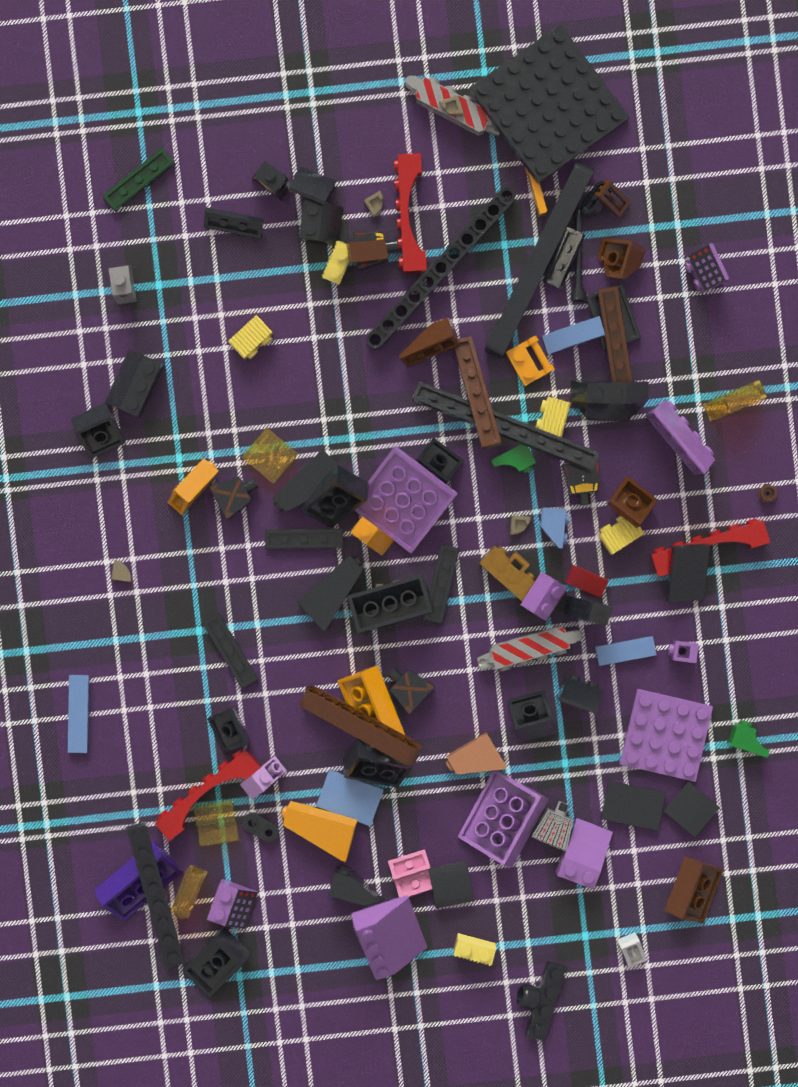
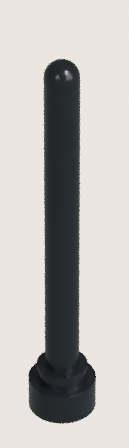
[571,208,586,302]

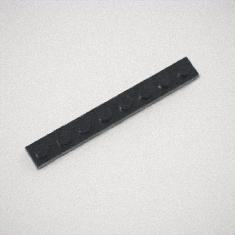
[126,821,185,969]

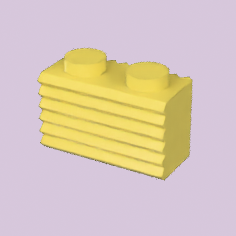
[322,240,349,285]
[228,315,273,360]
[535,397,571,437]
[598,516,645,555]
[453,933,496,966]

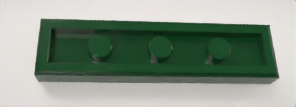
[102,147,175,212]

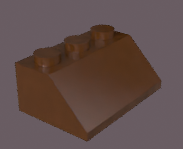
[665,856,724,924]

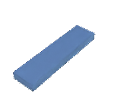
[68,675,90,753]

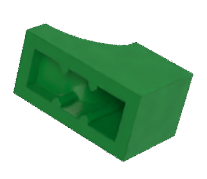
[490,444,536,473]
[727,720,770,758]

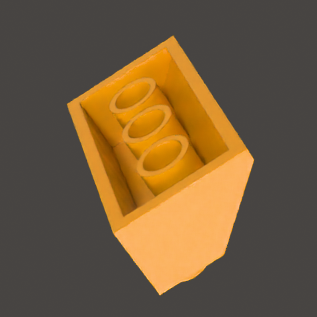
[337,665,405,735]

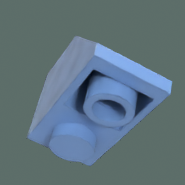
[540,508,569,548]

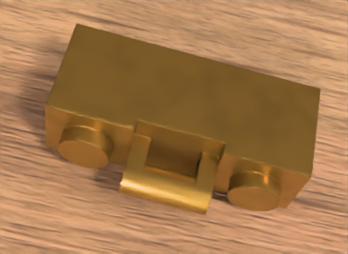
[479,546,537,602]

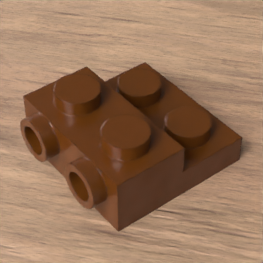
[606,476,658,528]

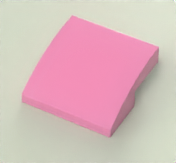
[388,849,432,898]

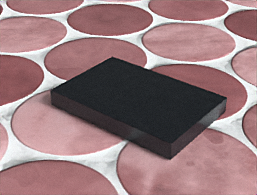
[586,283,641,351]
[666,543,710,603]
[600,780,666,831]

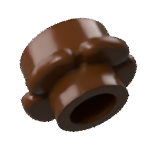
[758,484,777,503]

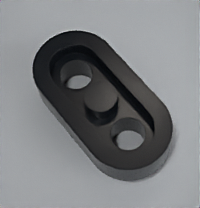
[581,181,612,218]
[243,812,279,842]

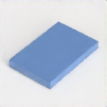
[316,769,384,826]

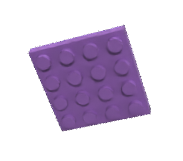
[355,446,458,553]
[619,688,713,782]

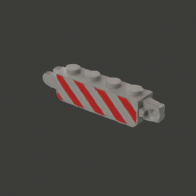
[405,75,500,136]
[477,626,583,672]

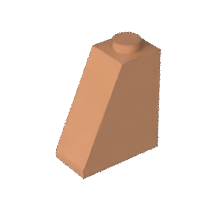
[445,732,507,774]

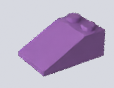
[555,818,613,890]

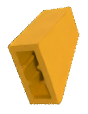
[168,459,218,515]
[351,517,394,556]

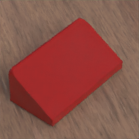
[565,565,609,598]

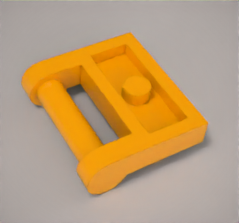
[506,335,555,387]

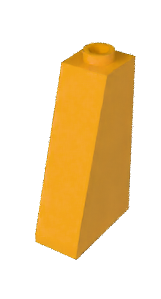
[281,801,357,862]

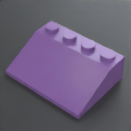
[645,400,715,475]
[458,770,549,867]
[351,895,428,980]

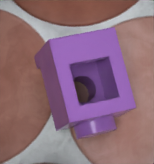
[668,640,699,663]

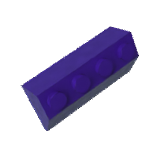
[94,840,183,922]

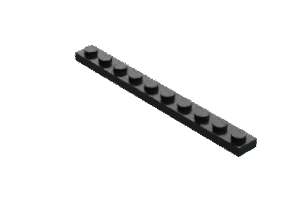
[412,382,600,472]

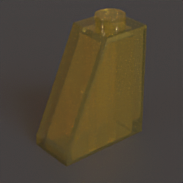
[703,380,767,422]
[171,865,208,919]

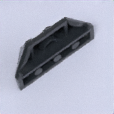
[570,380,649,422]

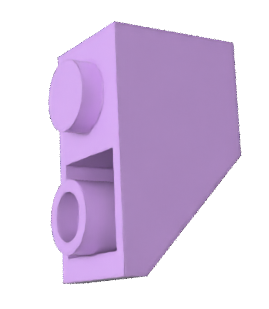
[240,756,287,799]

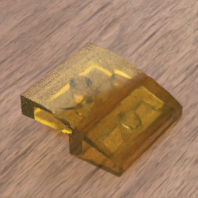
[242,427,298,484]
[194,800,239,847]

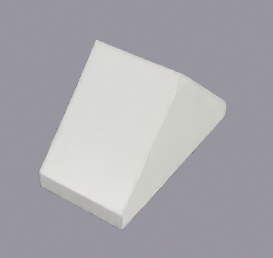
[617,932,647,968]

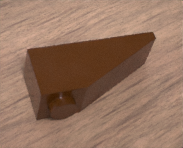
[399,317,460,368]

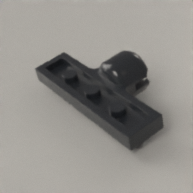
[516,961,567,1041]

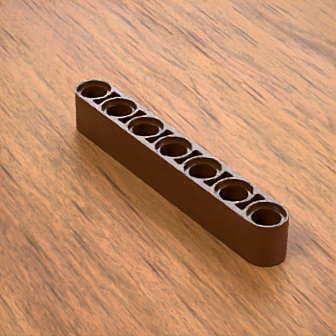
[300,686,422,766]

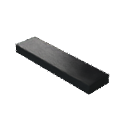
[265,529,343,549]
[423,544,460,624]
[202,613,259,689]

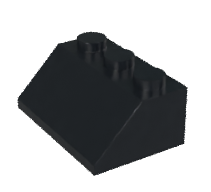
[105,350,164,418]

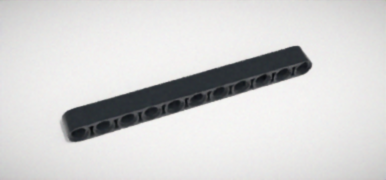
[484,161,594,359]
[366,187,516,350]

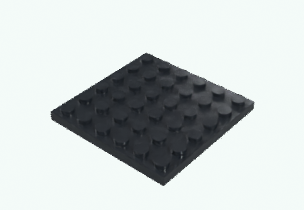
[468,24,630,184]

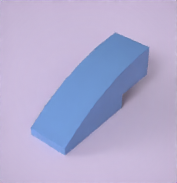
[542,316,605,355]

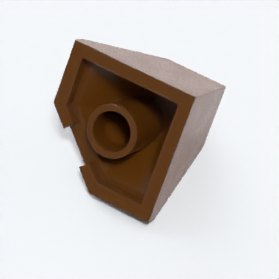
[598,238,646,280]

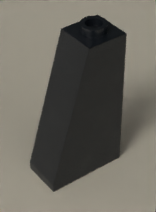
[273,449,338,512]
[298,555,363,631]
[563,595,613,626]

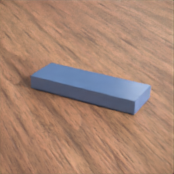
[595,636,656,666]

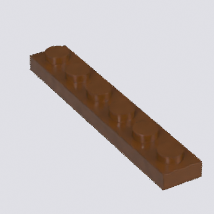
[598,286,633,381]
[454,336,501,450]

